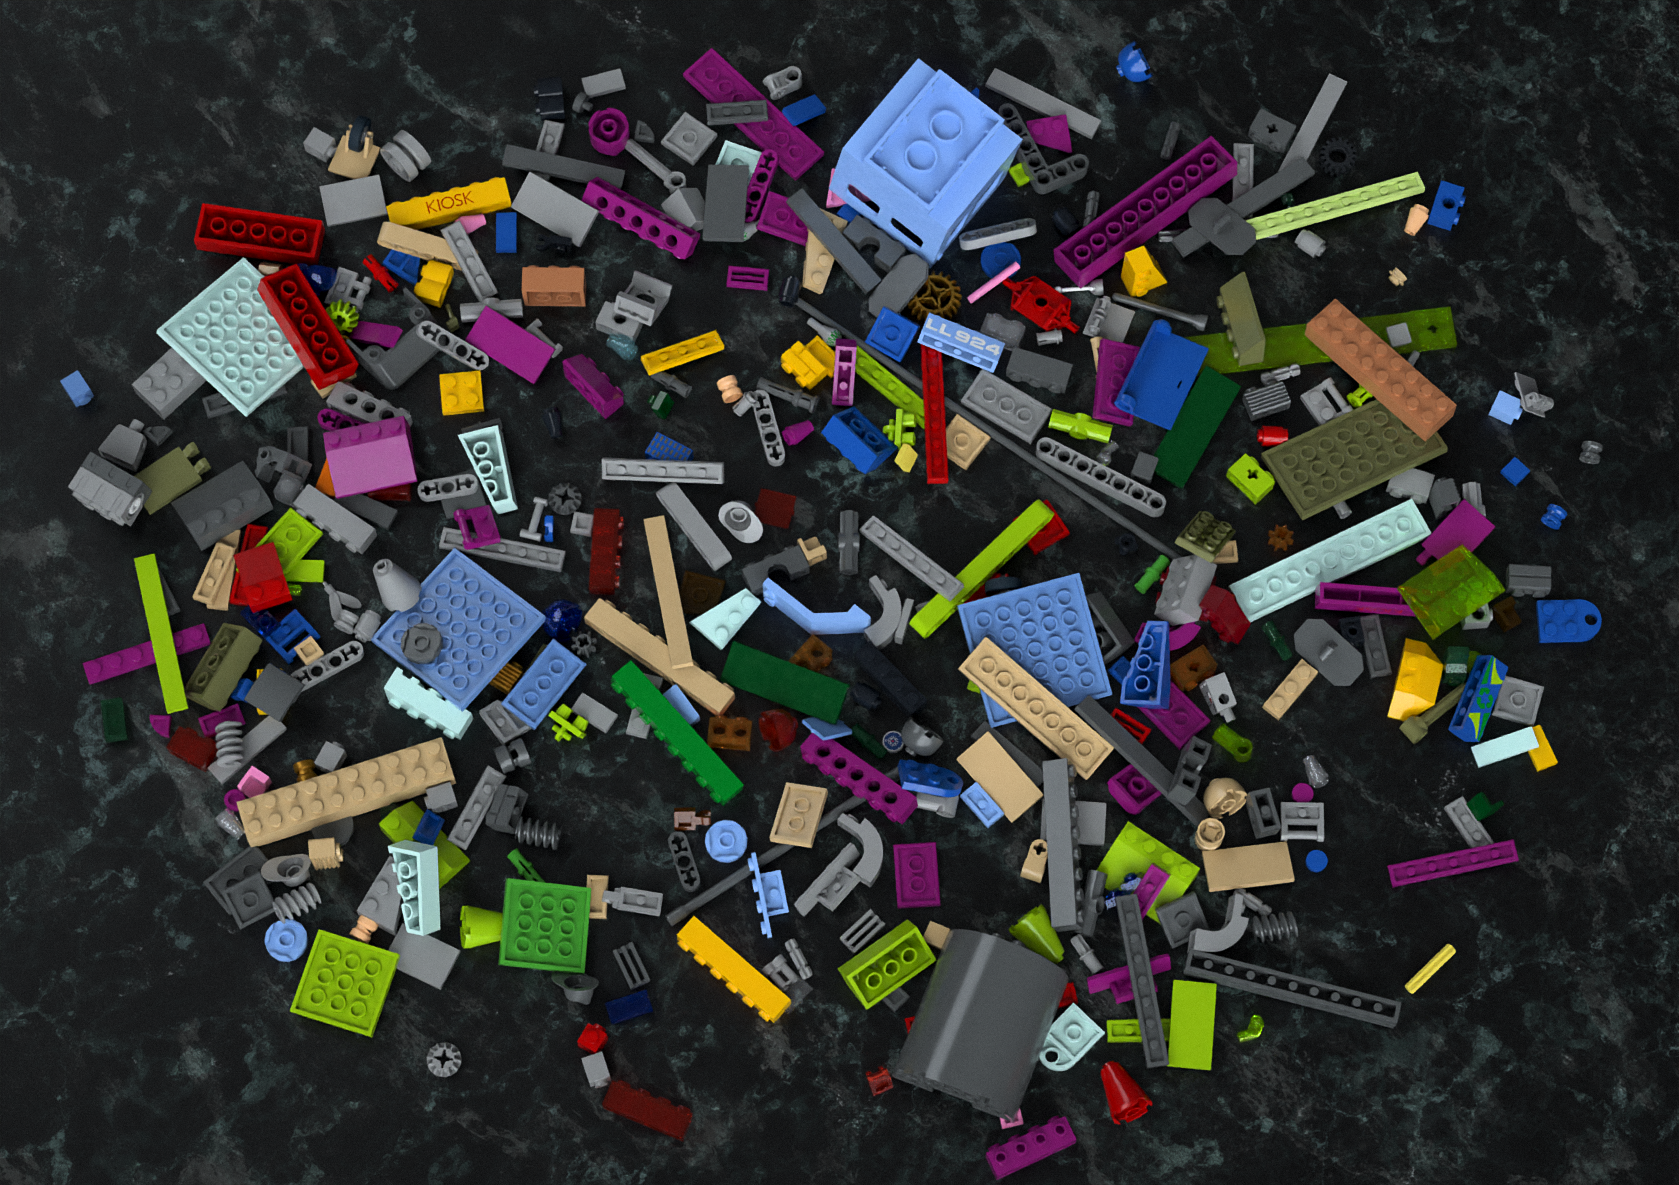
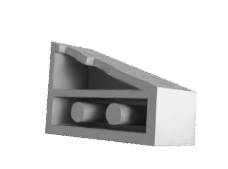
[357,856,403,936]

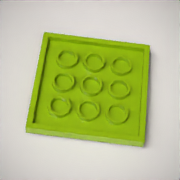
[290,929,401,1038]

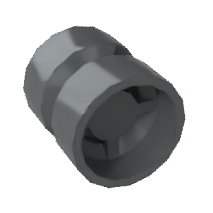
[494,738,531,774]

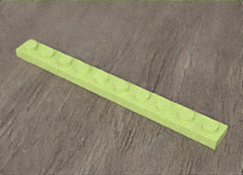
[1245,172,1425,240]

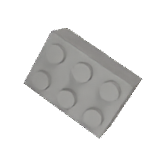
[132,348,207,420]
[1154,554,1217,626]

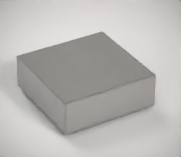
[1385,322,1412,348]
[570,512,595,537]

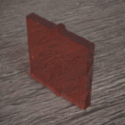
[754,488,796,529]

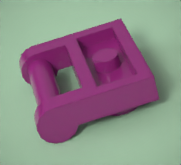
[453,505,500,550]

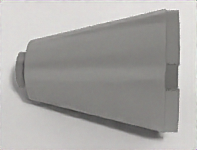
[373,559,422,612]

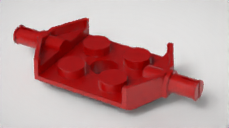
[1002,276,1080,334]

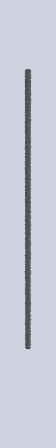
[795,298,1183,560]

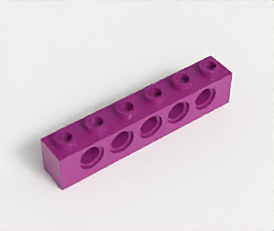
[581,177,701,260]
[800,733,918,825]

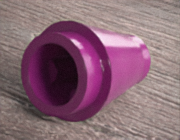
[782,420,814,446]

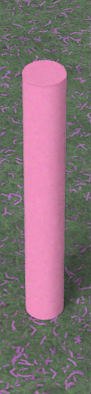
[966,261,1020,304]

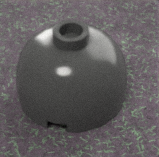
[901,717,944,757]

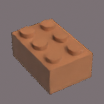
[522,265,586,307]

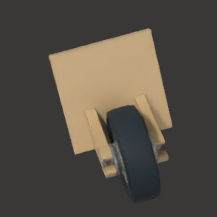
[328,115,381,180]

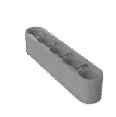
[656,482,732,571]

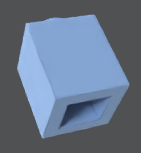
[1488,391,1523,425]

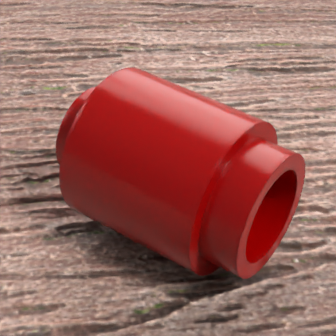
[1257,426,1288,447]

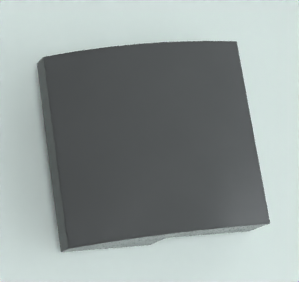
[244,663,305,722]

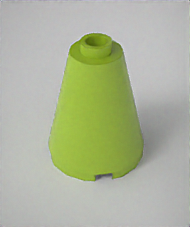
[1008,904,1065,964]
[460,905,503,949]

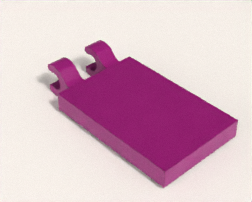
[1416,499,1495,580]

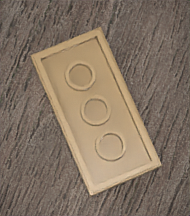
[956,732,1044,823]
[1202,841,1294,892]

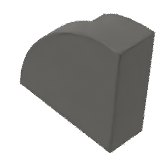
[634,120,655,143]
[143,426,173,447]

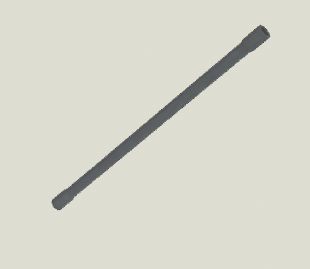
[665,767,900,926]

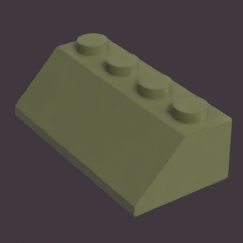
[1216,272,1266,366]
[184,623,263,712]

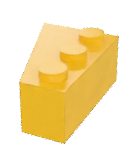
[1121,246,1168,297]

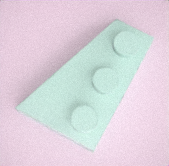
[689,588,761,650]

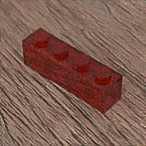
[589,508,624,595]
[602,1080,693,1142]

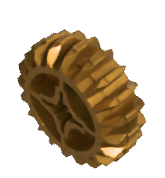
[908,270,962,321]

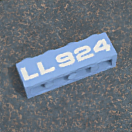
[917,313,1005,373]

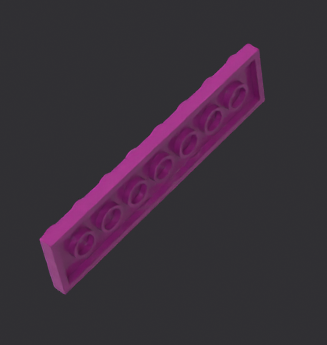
[683,48,824,181]

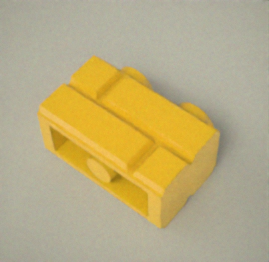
[781,341,827,390]

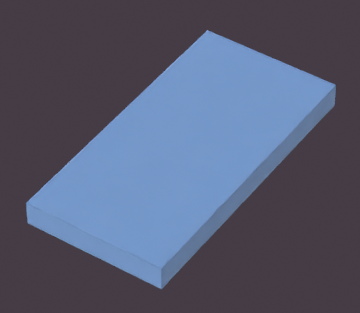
[501,639,586,730]

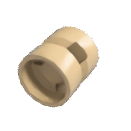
[1194,818,1225,851]

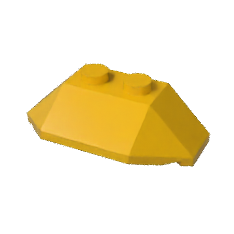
[1387,638,1444,721]

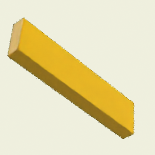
[641,330,724,375]

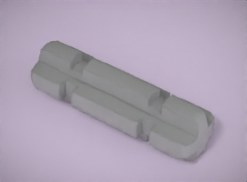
[1260,363,1301,385]
[1233,888,1272,917]
[785,938,812,980]

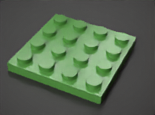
[498,878,591,974]

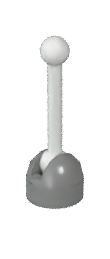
[1055,279,1104,295]

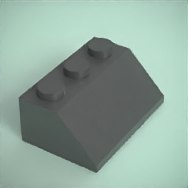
[1086,592,1135,665]

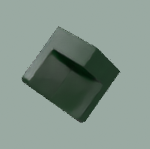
[1466,792,1504,822]

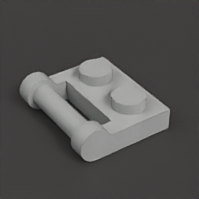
[1300,377,1354,426]
[1280,802,1324,842]

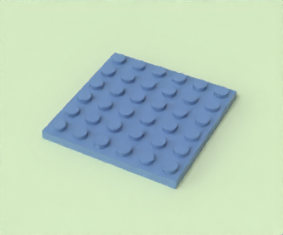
[371,548,547,712]
[957,573,1112,728]

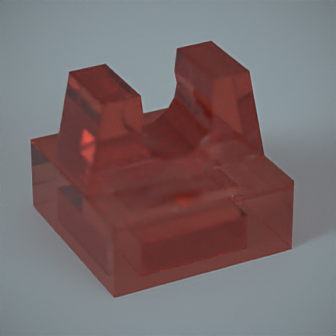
[866,1066,894,1096]

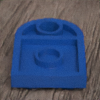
[1536,599,1602,643]
[898,759,963,797]

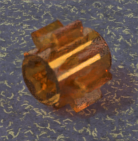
[1268,525,1294,551]

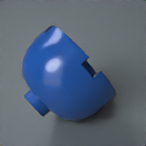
[1116,41,1153,82]

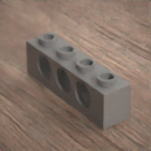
[326,381,413,427]

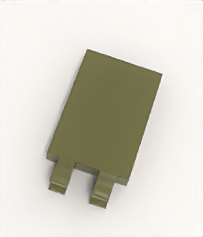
[134,442,211,515]

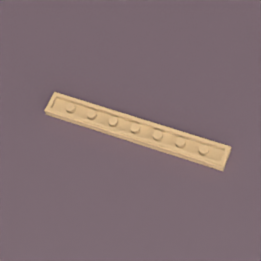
[644,515,693,669]

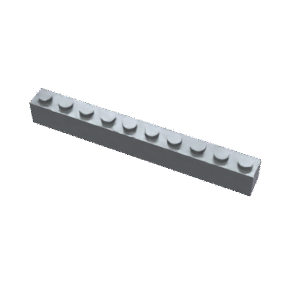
[1183,949,1402,1029]

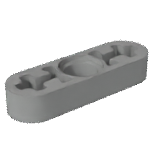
[417,474,478,502]

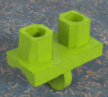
[883,409,917,450]
[549,704,589,741]

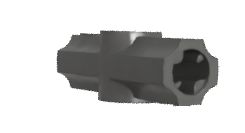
[838,510,859,575]
[1074,870,1108,937]

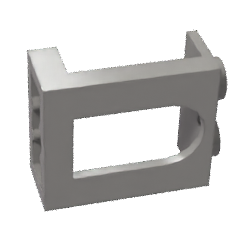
[613,270,672,326]

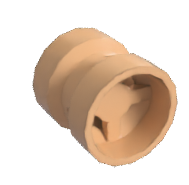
[717,375,743,403]
[349,915,379,944]

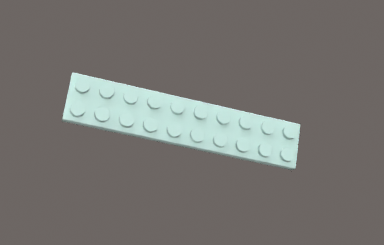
[1228,499,1432,623]

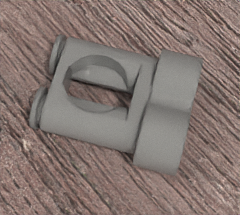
[762,954,799,992]

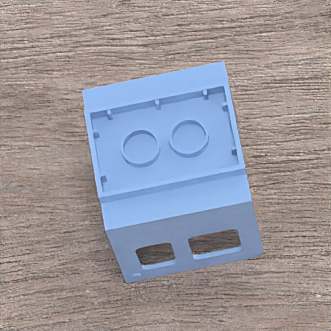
[829,58,1023,268]

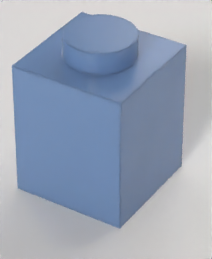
[60,370,94,407]

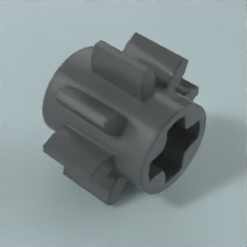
[571,631,597,658]

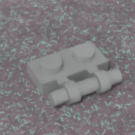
[324,267,372,313]

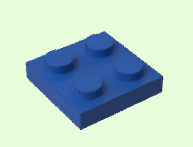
[865,306,920,362]

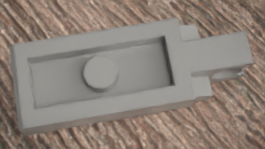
[602,887,663,916]

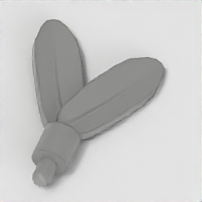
[323,581,362,621]

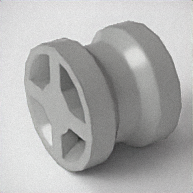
[334,609,359,634]

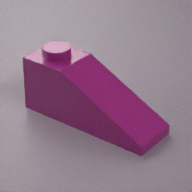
[832,338,857,406]

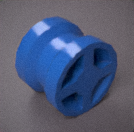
[1541,504,1567,529]

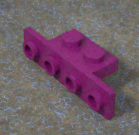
[1087,953,1171,1004]

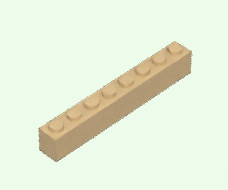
[584,598,735,718]

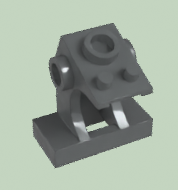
[255,446,312,483]

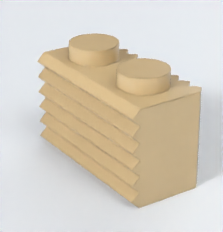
[308,837,344,870]

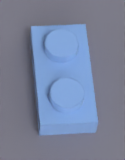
[960,782,1004,828]

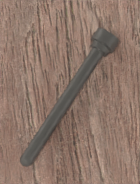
[1112,293,1208,331]

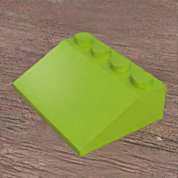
[1096,821,1200,925]

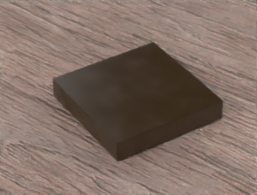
[679,570,726,617]

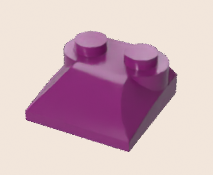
[1107,764,1162,815]

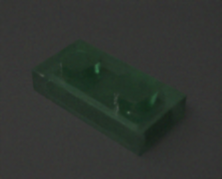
[100,697,128,743]

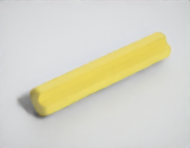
[1405,944,1456,994]

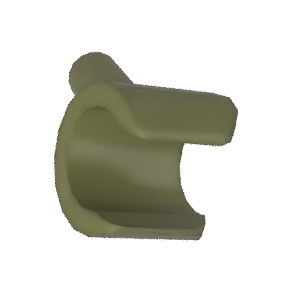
[445,304,460,332]

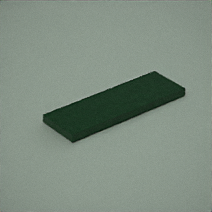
[1153,365,1241,489]
[720,641,850,725]

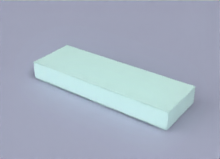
[1471,726,1539,768]

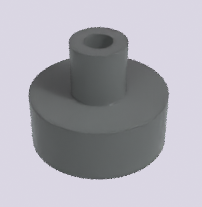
[572,92,593,113]

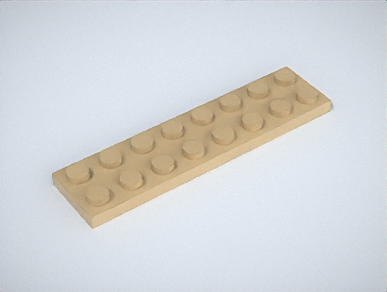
[958,637,1114,780]

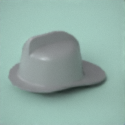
[718,500,763,543]
[261,854,311,887]

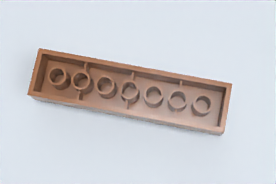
[1305,299,1457,441]

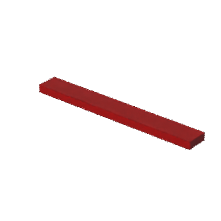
[920,344,949,484]

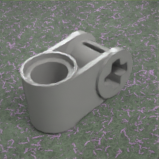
[763,66,803,100]

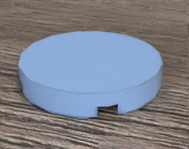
[705,820,748,863]
[265,918,309,962]

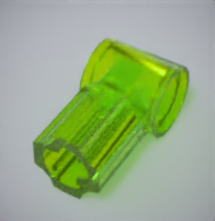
[1212,723,1253,762]

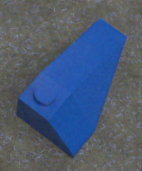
[1120,621,1171,709]

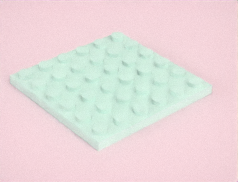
[156,257,304,417]

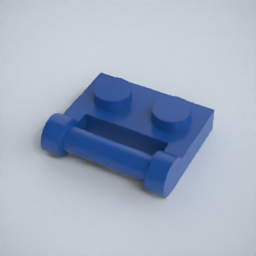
[263,609,321,665]

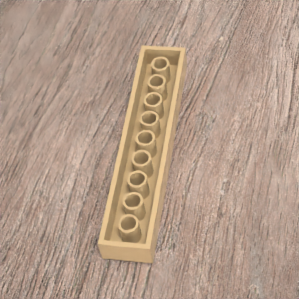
[236,737,456,847]

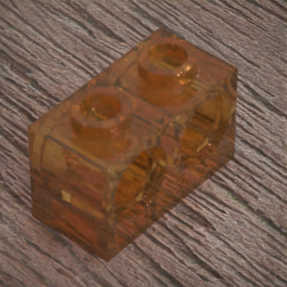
[789,634,833,672]
[707,715,752,751]

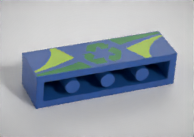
[1448,655,1509,742]

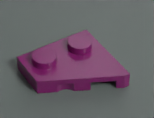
[1026,114,1073,154]

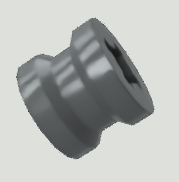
[1579,441,1603,464]

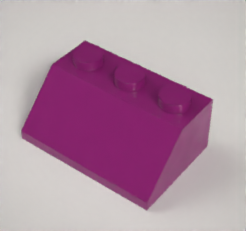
[562,354,624,419]

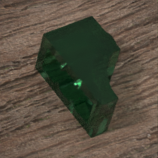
[1442,646,1469,686]

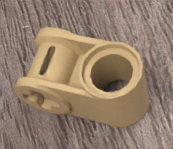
[1020,839,1048,883]

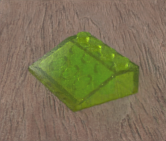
[1397,544,1506,640]

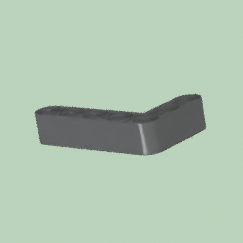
[998,103,1089,194]

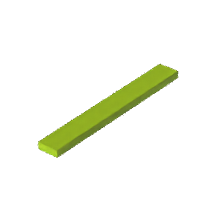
[134,554,189,714]

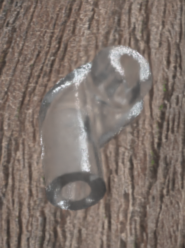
[1096,440,1119,466]

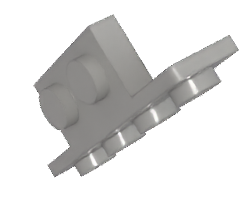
[794,842,860,916]

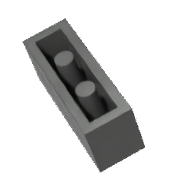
[1006,347,1073,394]

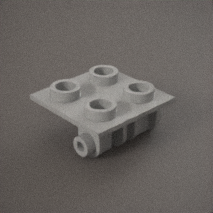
[1083,296,1135,343]
[1514,372,1554,417]

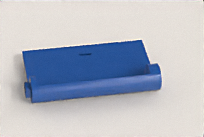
[1114,319,1209,431]

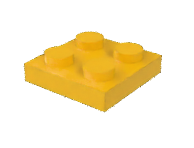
[439,370,484,416]

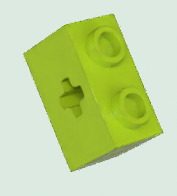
[1226,453,1275,505]

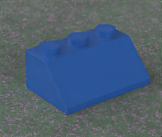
[821,406,898,474]

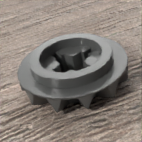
[548,483,582,515]

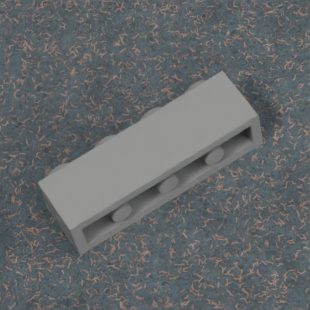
[293,484,377,555]

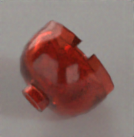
[759,708,798,752]

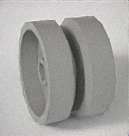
[380,130,431,182]

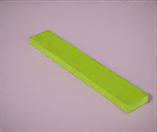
[855,346,924,428]

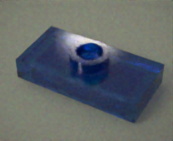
[605,990,653,1025]

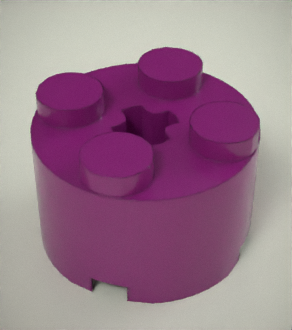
[589,108,630,156]

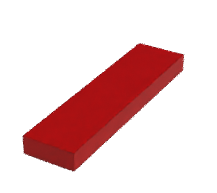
[229,524,269,607]

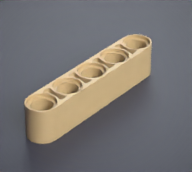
[377,222,479,271]

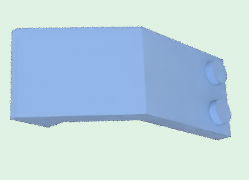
[763,578,871,635]

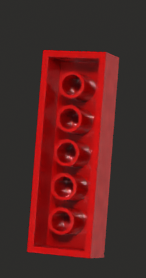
[194,203,325,267]
[257,264,359,390]

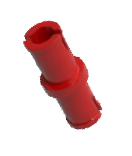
[362,254,399,293]

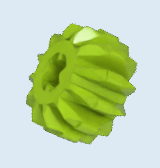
[326,299,359,335]

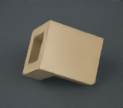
[797,537,827,566]

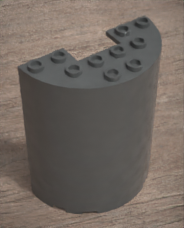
[892,929,1069,1123]

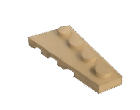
[802,208,848,294]

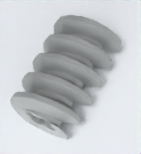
[215,721,244,768]
[272,882,321,924]

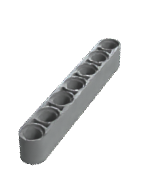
[1035,437,1166,518]

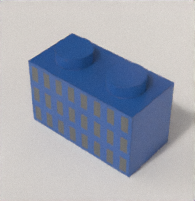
[645,432,694,461]

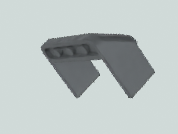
[346,287,447,390]

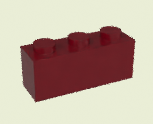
[1199,585,1251,644]

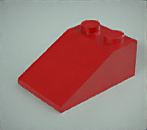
[233,542,293,613]

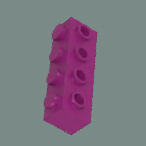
[985,1116,1077,1180]

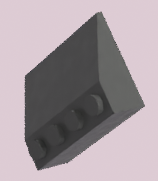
[171,461,274,551]

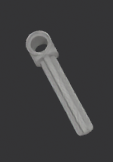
[625,139,687,195]

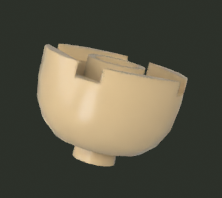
[1203,778,1247,819]

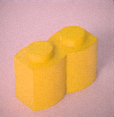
[414,260,454,307]

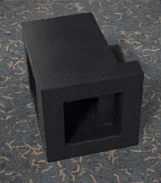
[1337,616,1365,649]

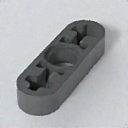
[668,831,700,892]

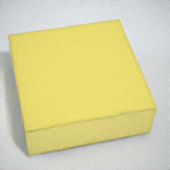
[895,443,918,472]

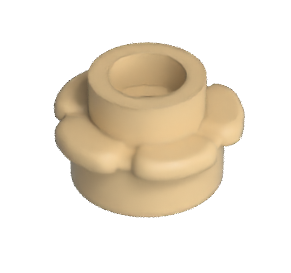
[1388,268,1407,286]

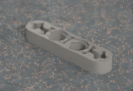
[959,218,1037,250]
[416,321,489,370]
[752,390,785,466]
[290,641,364,692]

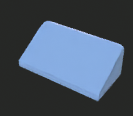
[663,684,700,726]

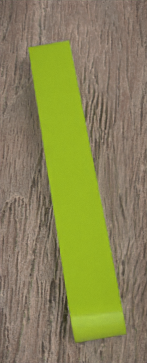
[909,499,1055,639]

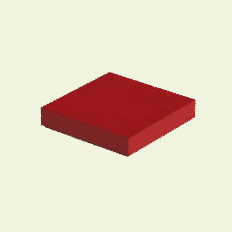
[1012,499,1070,555]

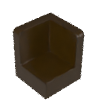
[1492,596,1521,632]

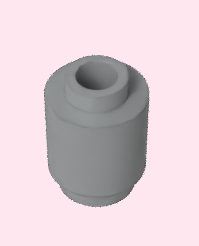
[1295,229,1326,258]
[353,610,381,643]

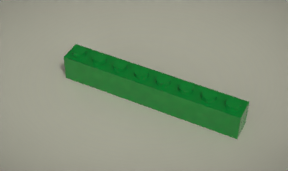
[611,660,744,806]

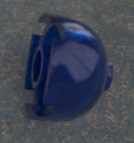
[297,263,338,296]
[542,599,582,643]

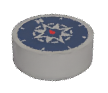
[882,731,904,753]

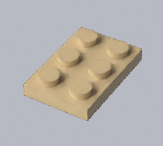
[769,782,828,848]

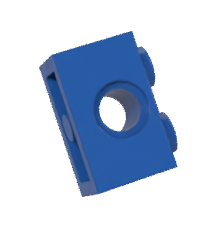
[1427,180,1466,231]

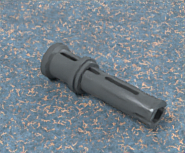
[757,377,819,414]

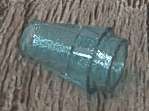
[606,335,638,360]

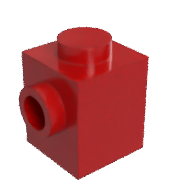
[577,1023,608,1055]

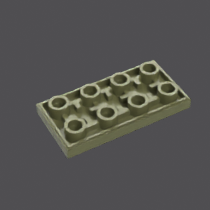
[1175,511,1236,563]

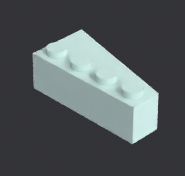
[458,425,518,514]
[384,667,473,740]
[388,840,440,936]

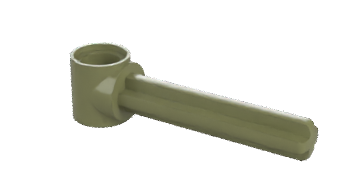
[1399,683,1466,744]

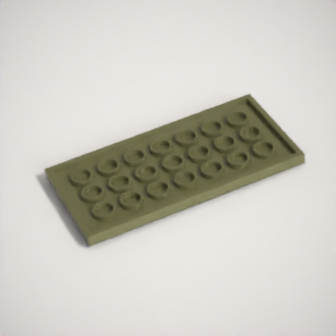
[1261,399,1448,520]

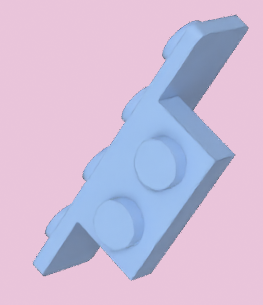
[748,852,789,938]

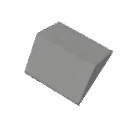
[661,188,705,231]

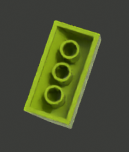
[379,801,470,889]
[838,919,936,1009]

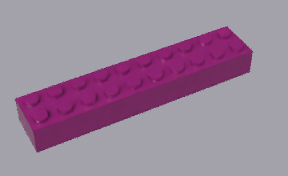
[1054,136,1237,289]

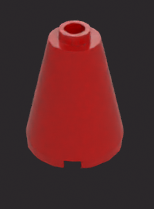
[1100,1061,1153,1124]

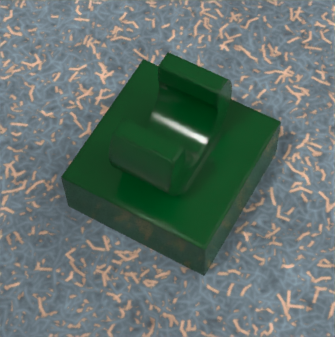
[647,391,674,420]

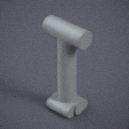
[525,319,563,358]
[520,497,549,542]

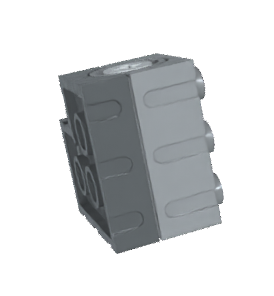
[68,452,153,527]

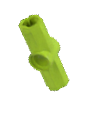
[1048,409,1113,443]

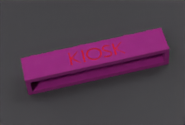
[1315,582,1445,618]

